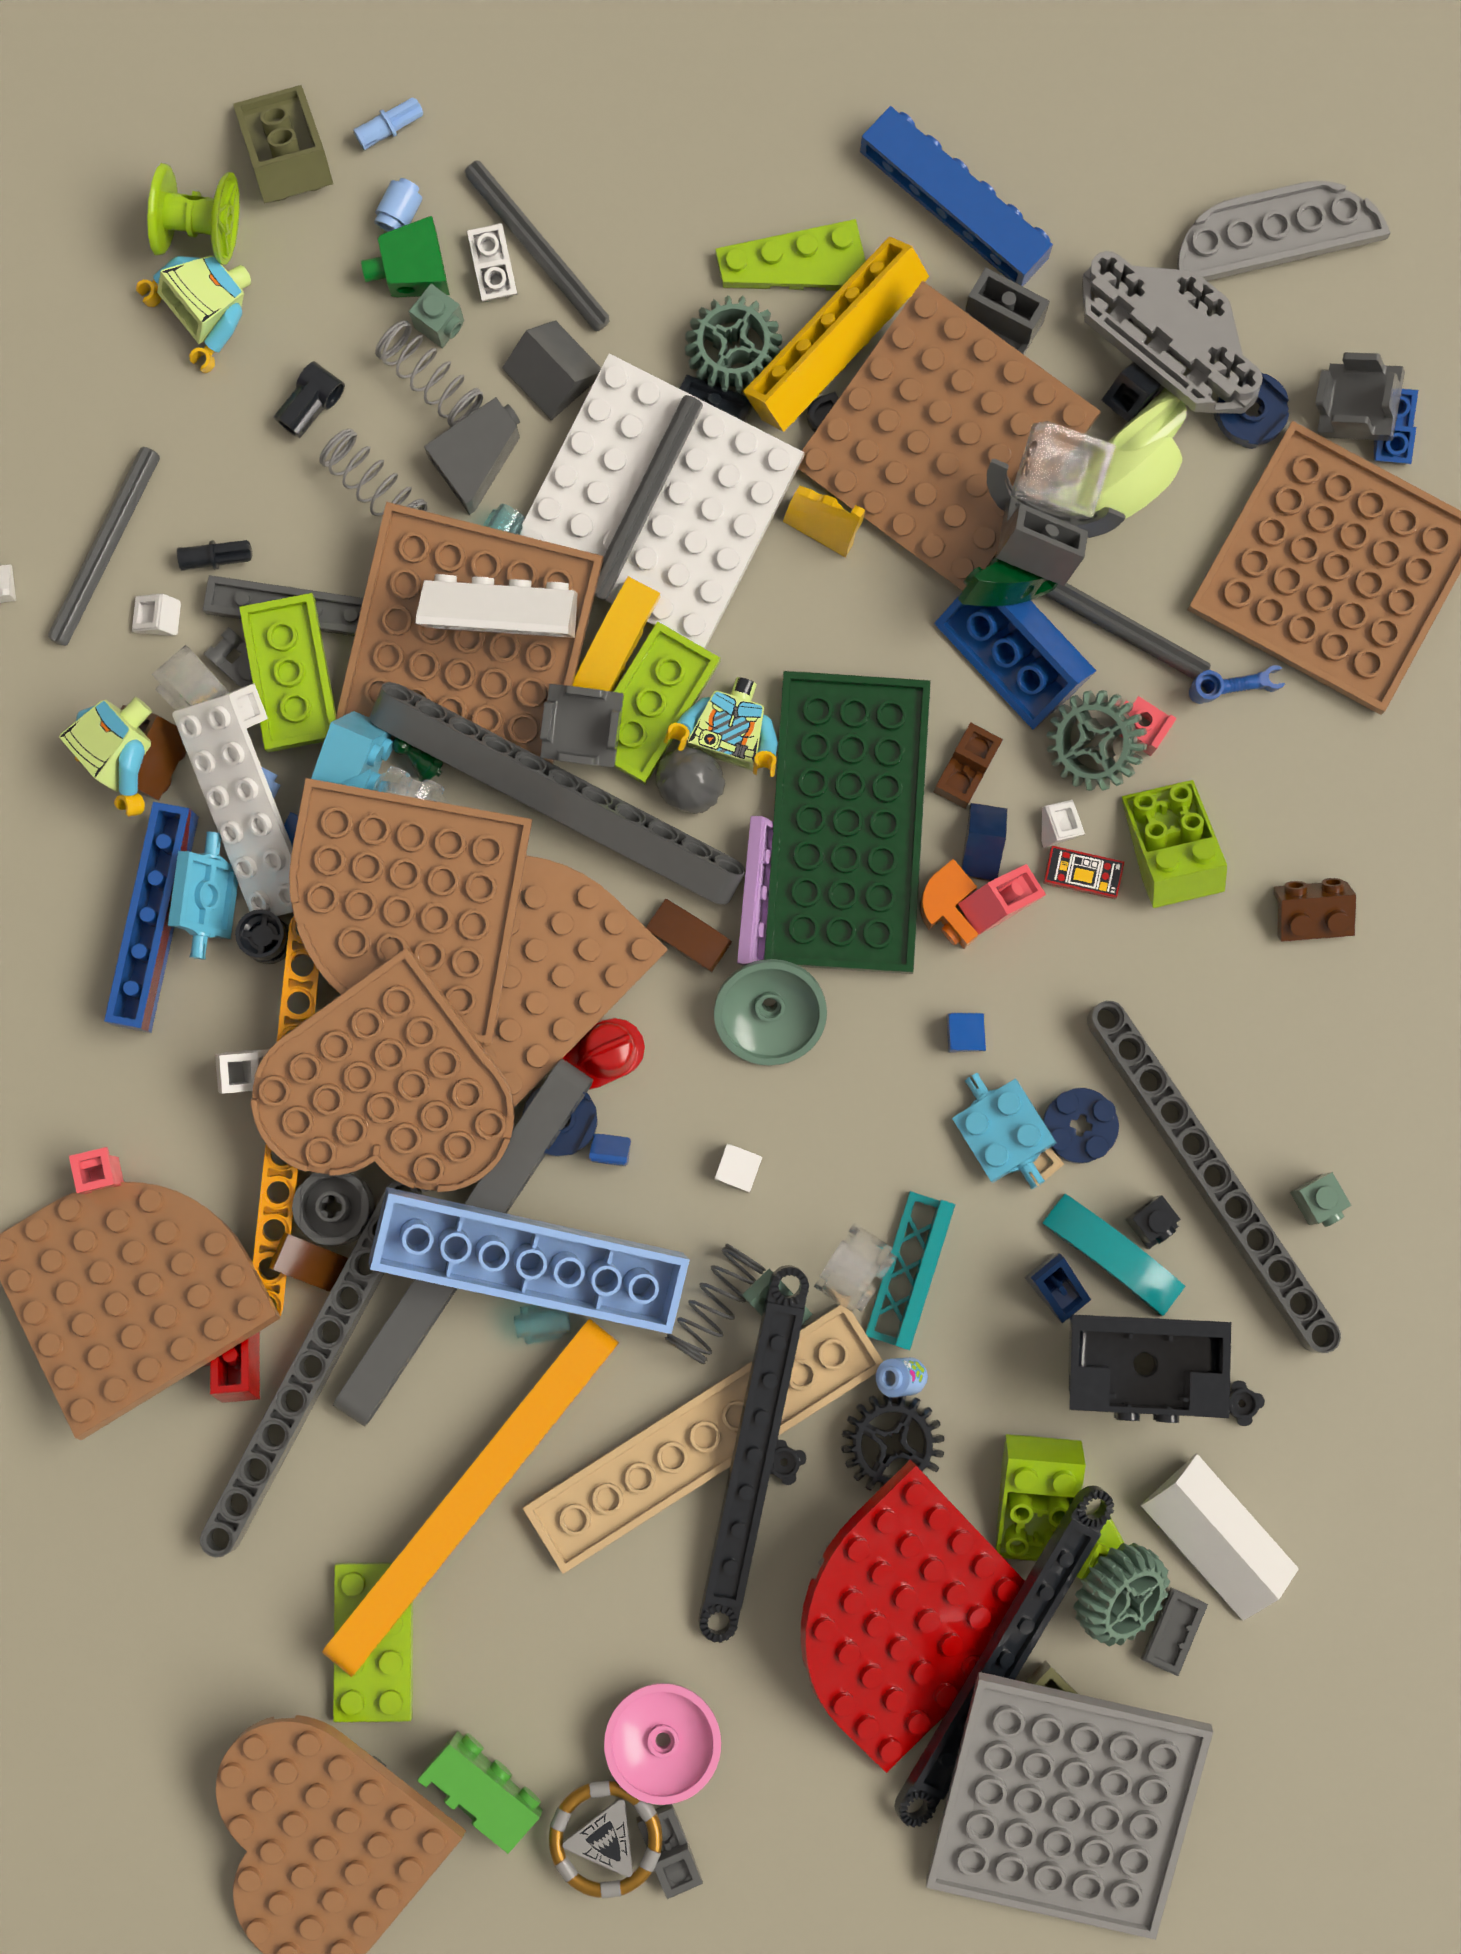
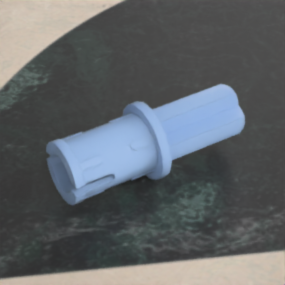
[353,98,424,151]

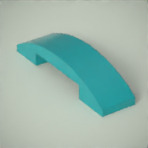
[1042,1194,1186,1316]

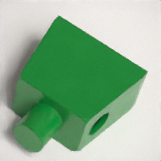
[361,216,450,298]

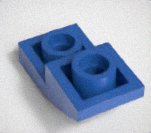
[1374,389,1419,464]

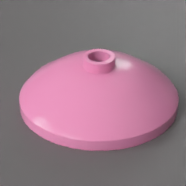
[604,1683,721,1805]

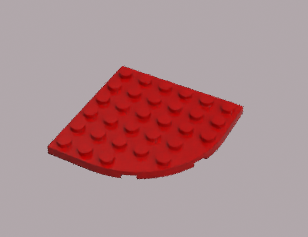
[800,1460,1025,1773]

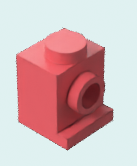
[1119,696,1177,756]
[69,1147,124,1194]

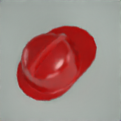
[562,1018,645,1090]

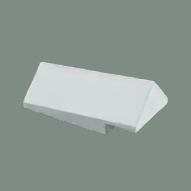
[1140,1454,1299,1621]

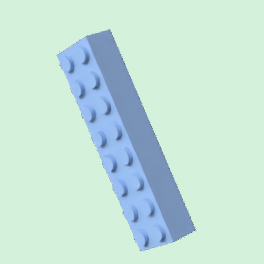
[368,1187,690,1334]

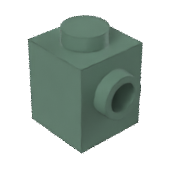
[409,284,464,348]
[1290,1172,1352,1227]

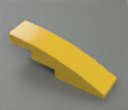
[573,576,661,692]

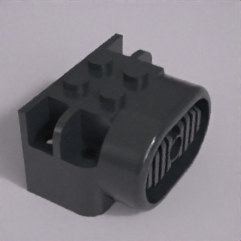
[1068,1314,1232,1423]

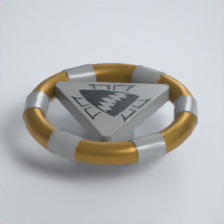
[549,1780,663,1899]

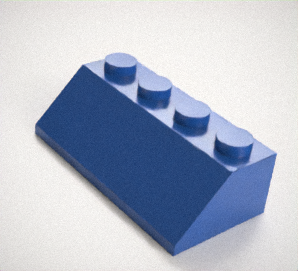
[934,592,1096,730]

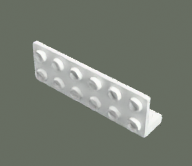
[172,683,293,916]

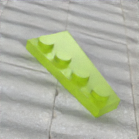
[715,219,866,291]

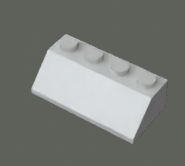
[416,574,578,638]

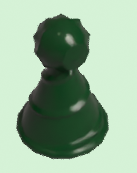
[392,737,444,783]

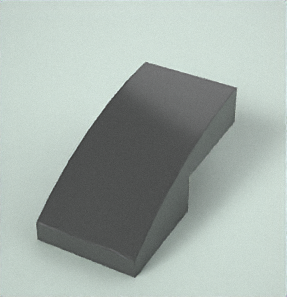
[636,1804,703,1899]

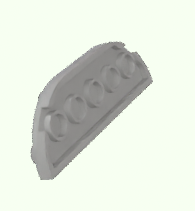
[1177,181,1391,281]

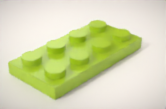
[239,593,337,753]
[614,621,721,785]
[333,1562,413,1722]

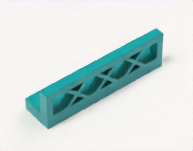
[865,1191,956,1350]

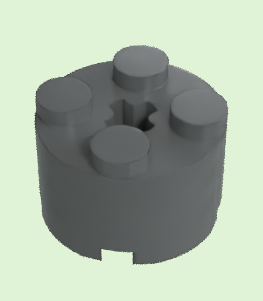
[292,1173,375,1246]

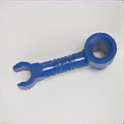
[1189,665,1285,704]

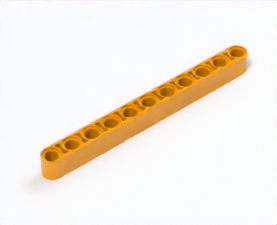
[253,916,320,1316]
[322,1319,619,1677]

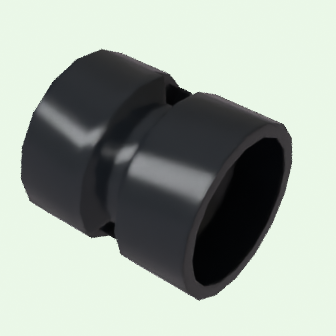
[235,909,289,964]

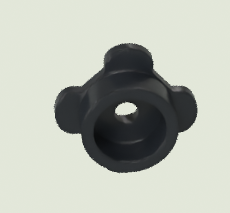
[1229,1380,1265,1426]
[770,1439,807,1485]

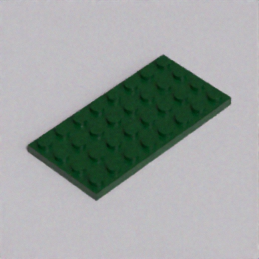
[764,671,931,974]

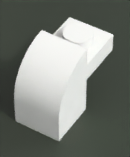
[215,1049,270,1094]

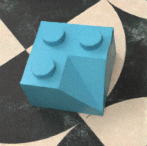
[311,711,394,791]

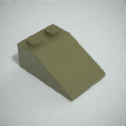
[233,85,334,204]

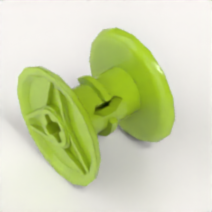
[147,163,240,265]

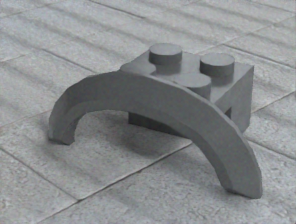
[965,267,1050,355]
[987,459,1126,586]

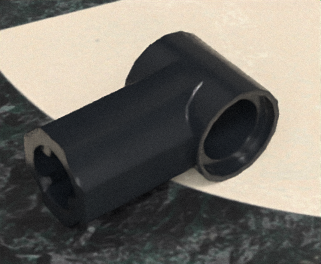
[274,361,345,438]

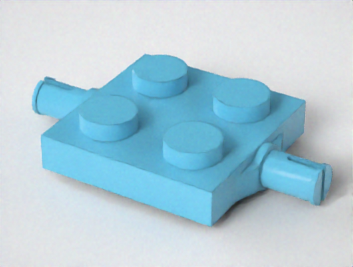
[168,832,238,960]
[952,1073,1057,1189]

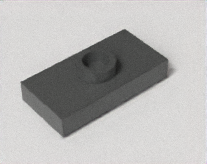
[1141,1587,1208,1676]

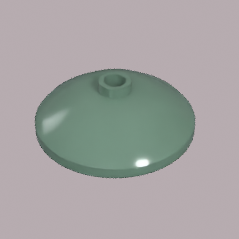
[714,959,827,1065]

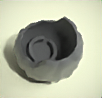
[656,747,725,814]

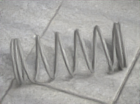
[375,321,484,427]
[319,429,427,516]

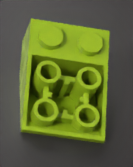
[1122,780,1227,908]
[996,1434,1086,1561]

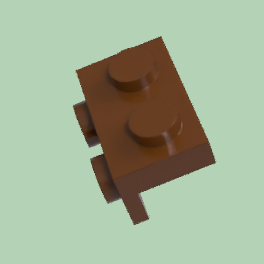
[1274,878,1356,942]

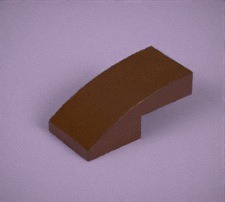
[933,722,1003,809]
[646,899,732,973]
[269,1232,348,1292]

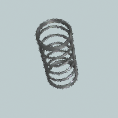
[665,1244,766,1364]

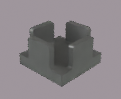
[1316,352,1405,441]
[540,684,624,767]

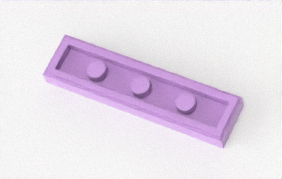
[737,816,774,966]

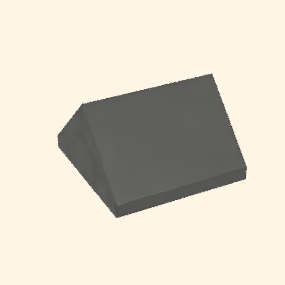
[502,320,601,421]

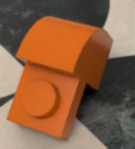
[920,859,979,949]

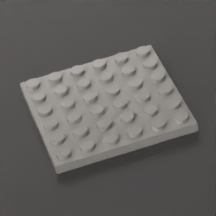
[926,1672,1213,1940]

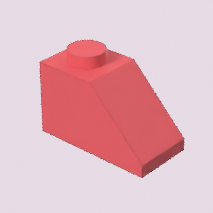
[958,864,1046,935]

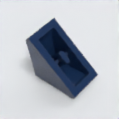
[961,803,1007,881]
[1025,1253,1091,1324]

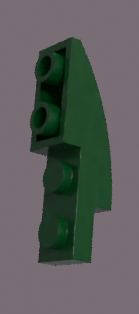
[958,557,1058,606]

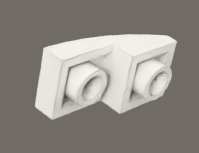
[467,223,517,302]

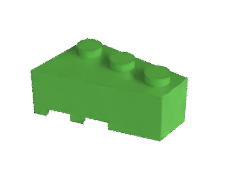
[417,1731,543,1854]

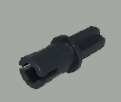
[177,540,253,571]

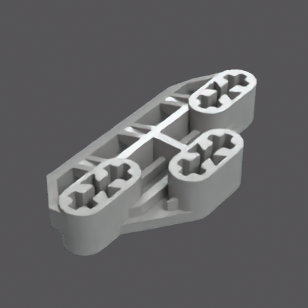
[1082,251,1263,413]

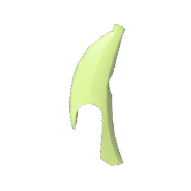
[1039,388,1187,519]

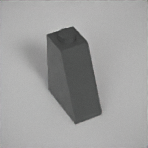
[424,397,520,515]

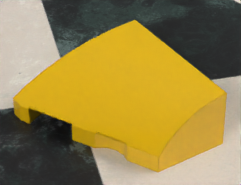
[783,485,865,558]

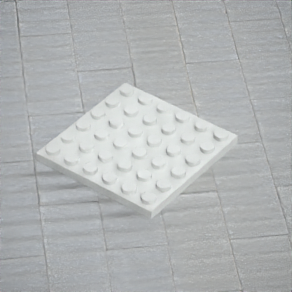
[518,353,805,649]

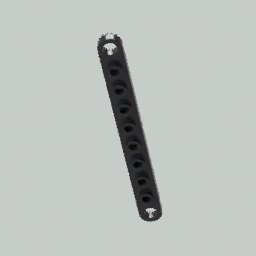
[698,1265,809,1643]
[894,1485,1114,1828]

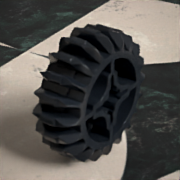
[841,1394,945,1491]

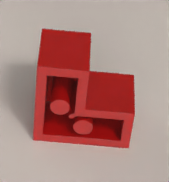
[202,1331,260,1403]

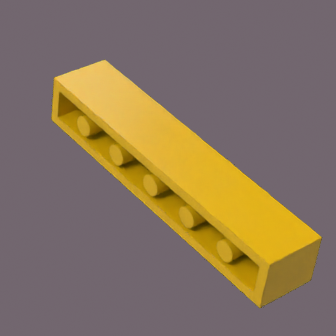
[743,236,929,432]

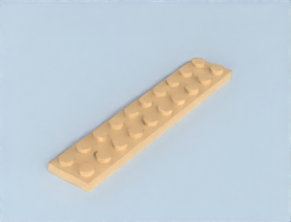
[523,1302,883,1574]

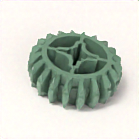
[685,295,782,394]
[1046,690,1147,791]
[1073,1543,1170,1647]

